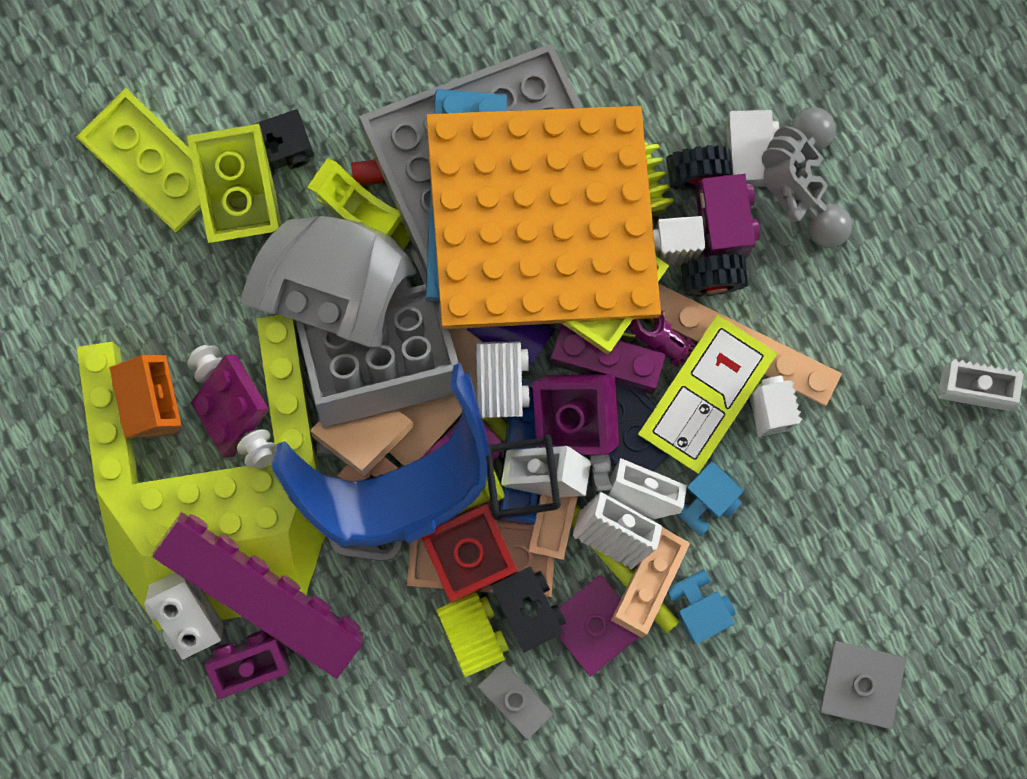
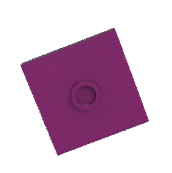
[558,574,639,677]

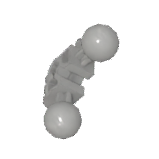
[761,107,853,248]

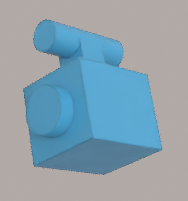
[676,461,744,537]
[667,569,736,644]

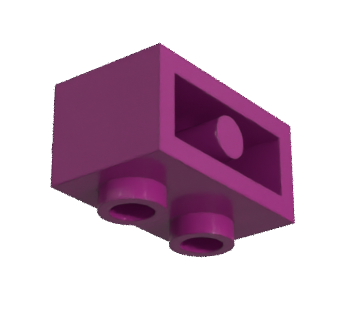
[205,630,291,700]

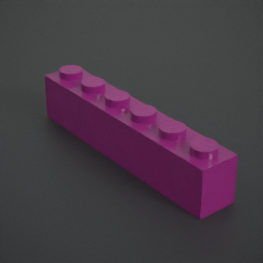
[152,512,363,679]

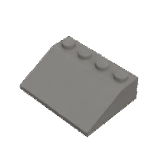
[296,284,458,428]

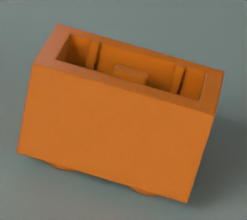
[109,355,182,438]

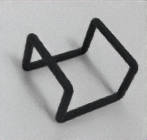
[486,434,561,518]

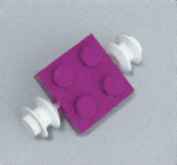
[187,345,277,468]

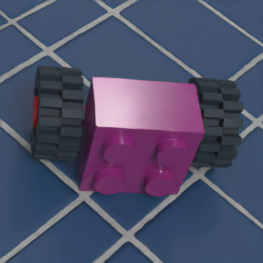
[666,145,760,297]

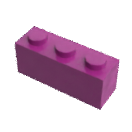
[551,324,666,395]

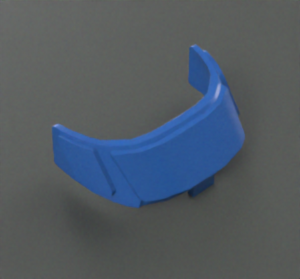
[271,363,490,547]

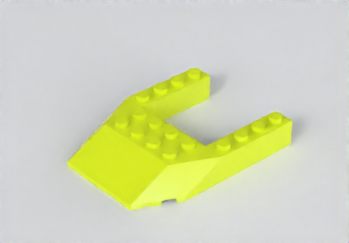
[76,315,325,630]

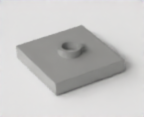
[819,641,907,729]

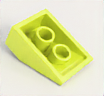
[187,123,282,243]

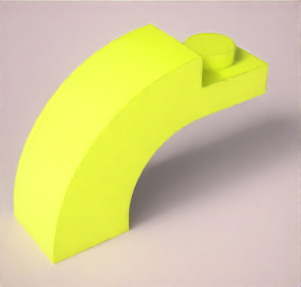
[307,158,411,250]

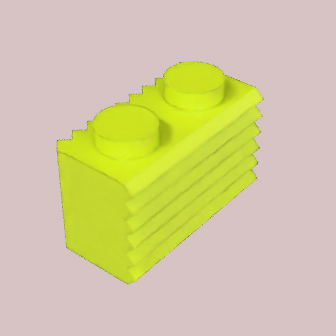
[436,592,509,677]

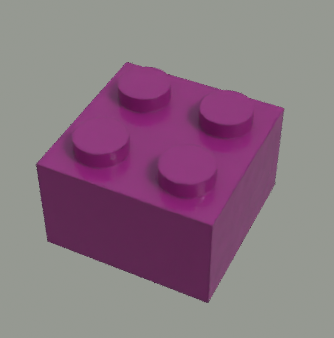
[533,374,619,455]

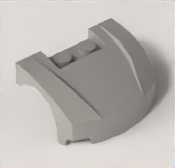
[240,216,416,347]

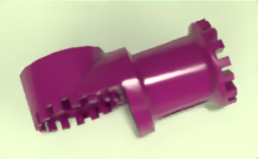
[629,310,694,367]

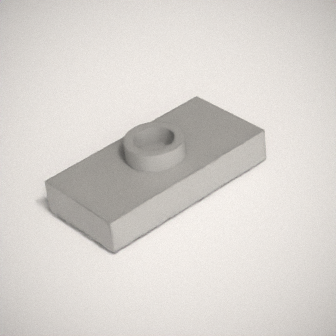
[477,661,554,740]

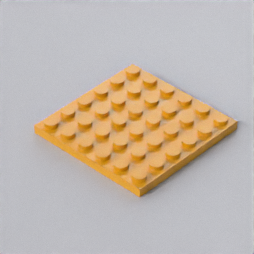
[426,106,661,329]

